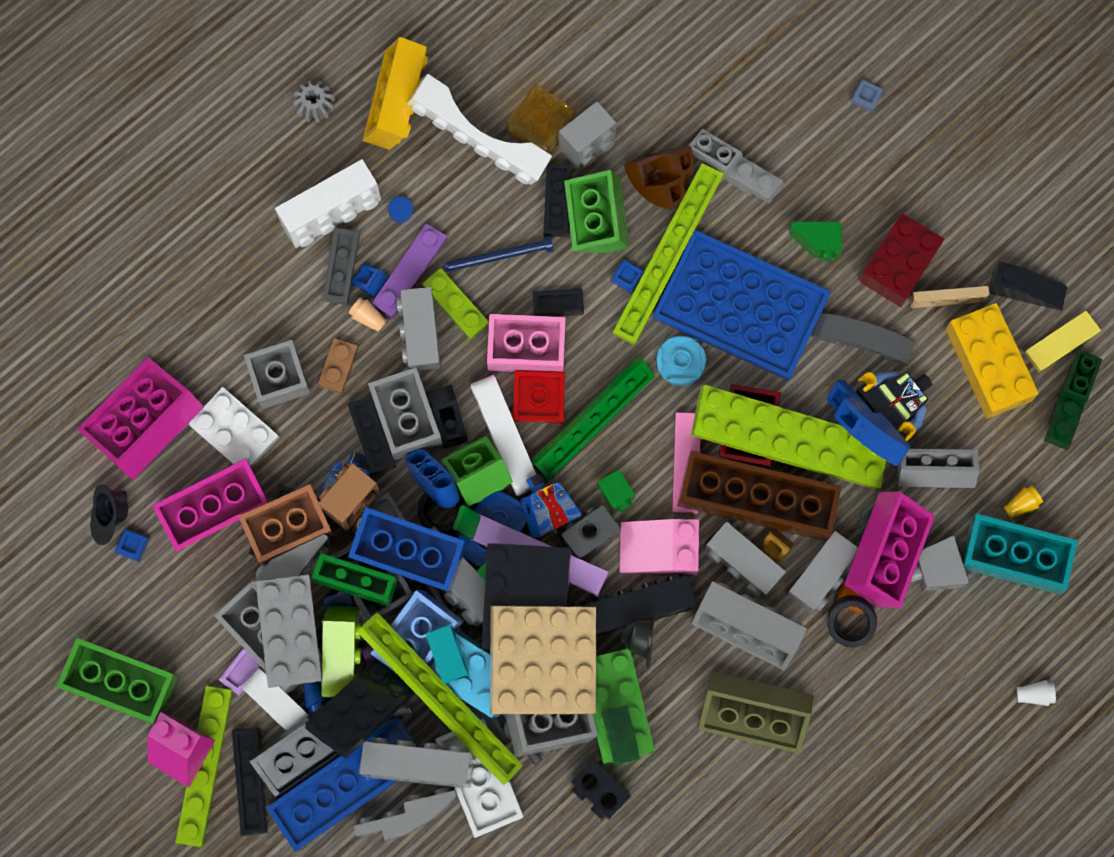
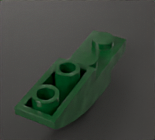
[1043,350,1102,450]

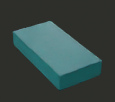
[426,625,470,684]

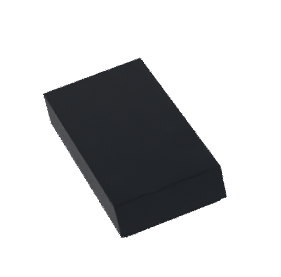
[533,289,584,317]

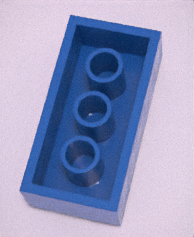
[348,507,468,592]

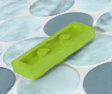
[422,269,489,341]

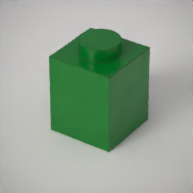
[597,469,635,513]

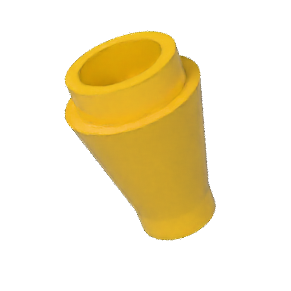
[1003,485,1043,520]

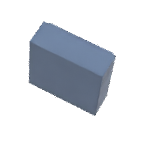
[851,79,884,113]

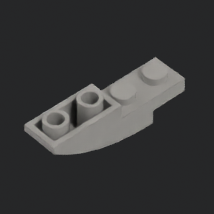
[689,129,784,204]
[354,787,457,842]

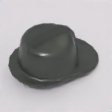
[623,614,655,670]

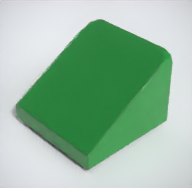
[453,505,481,539]

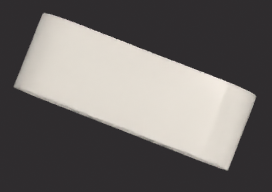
[241,668,309,731]

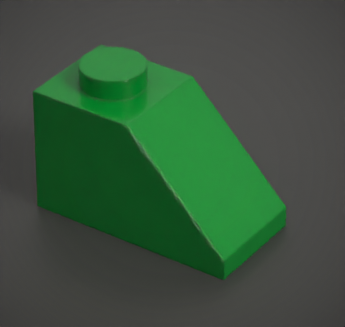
[789,222,842,261]

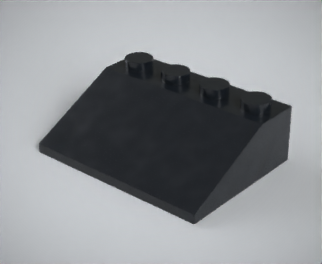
[482,543,571,650]

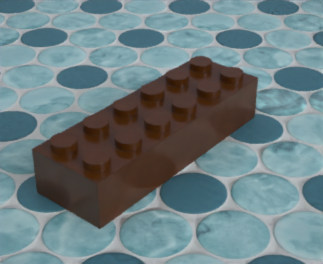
[677,451,842,542]

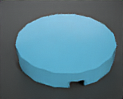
[656,335,707,386]

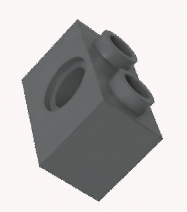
[561,505,621,560]

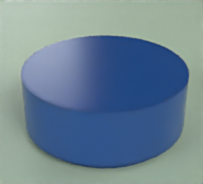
[388,197,413,223]

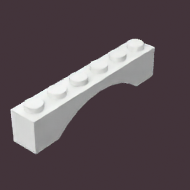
[407,74,552,185]

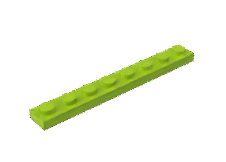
[613,163,724,345]
[357,613,523,785]

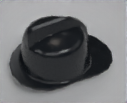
[90,484,128,545]

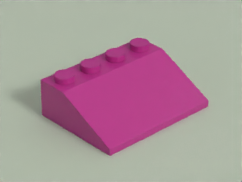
[77,357,204,480]

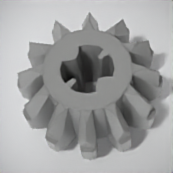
[293,80,335,123]

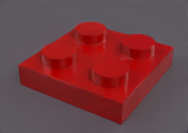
[513,371,565,424]

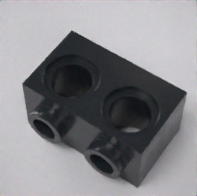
[571,759,631,820]

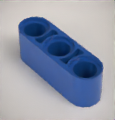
[406,449,460,508]

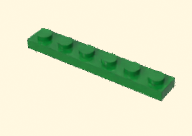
[531,357,655,481]

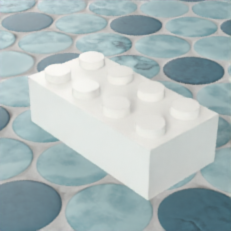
[275,160,381,249]

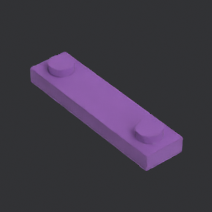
[372,224,447,319]

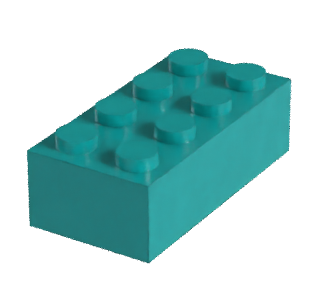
[961,514,1078,595]

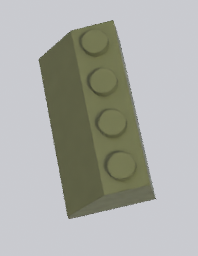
[698,671,813,754]

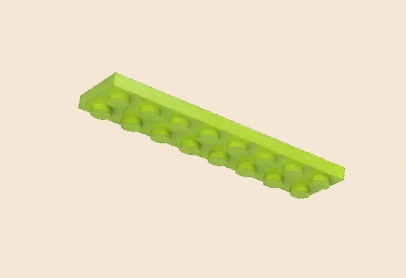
[691,384,886,490]

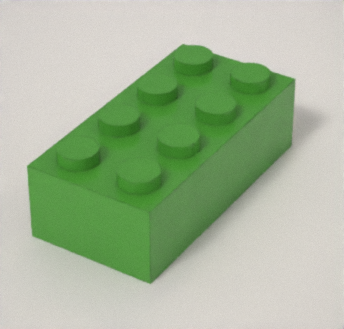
[56,638,179,725]
[593,649,655,766]

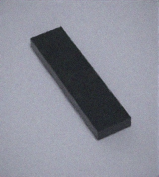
[232,727,268,836]

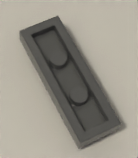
[322,228,360,305]

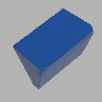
[352,263,389,298]

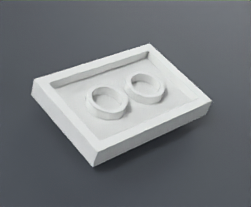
[188,387,280,467]

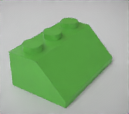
[565,170,629,253]

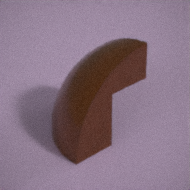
[623,146,693,209]

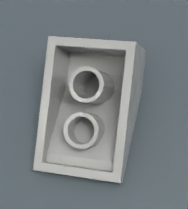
[255,534,333,581]

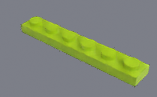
[175,686,233,848]

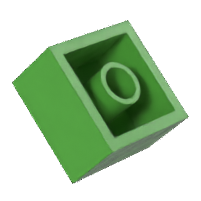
[441,436,513,507]

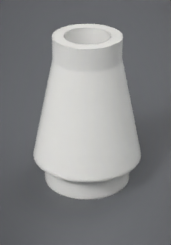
[1017,680,1056,706]

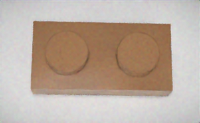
[318,338,358,394]

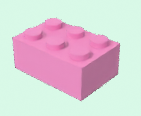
[487,314,565,372]

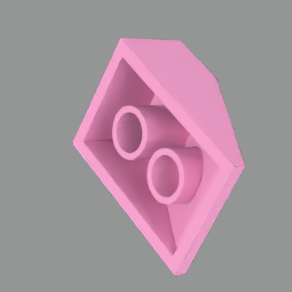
[619,519,699,576]

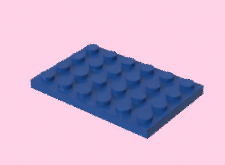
[652,230,831,381]

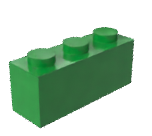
[312,553,398,606]

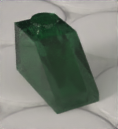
[600,705,640,766]

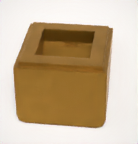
[758,529,794,565]

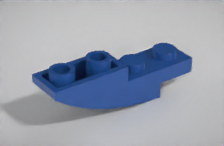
[827,380,911,466]

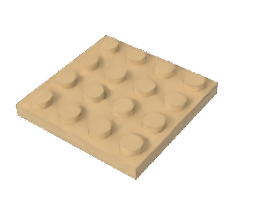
[490,606,596,714]

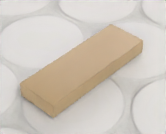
[909,286,989,308]

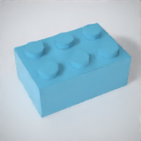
[431,631,500,718]

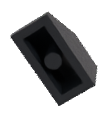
[427,385,468,448]

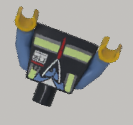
[858,371,933,441]

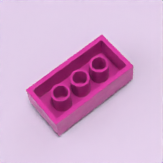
[152,457,269,552]
[844,492,935,609]

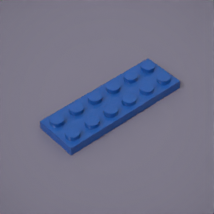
[266,717,418,852]

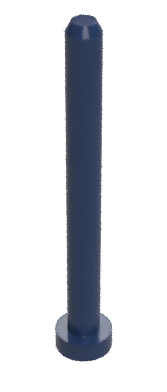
[445,235,554,272]

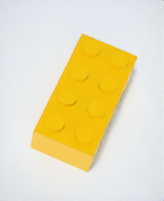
[362,37,428,150]
[945,303,1039,419]

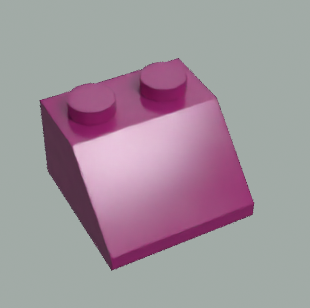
[148,712,215,787]

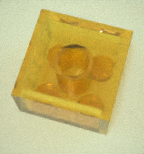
[507,84,576,155]

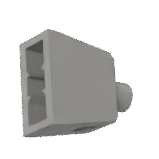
[911,536,969,591]

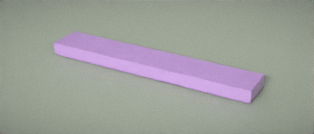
[470,513,608,597]

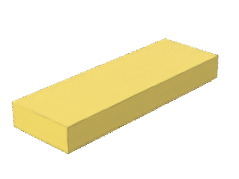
[1024,311,1101,373]

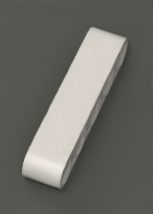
[470,375,536,496]

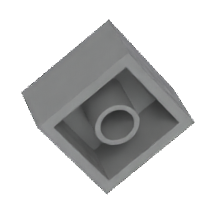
[559,101,616,170]
[244,340,311,409]

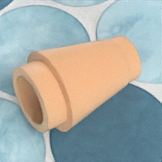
[349,297,387,332]

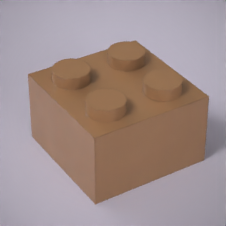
[318,464,381,532]

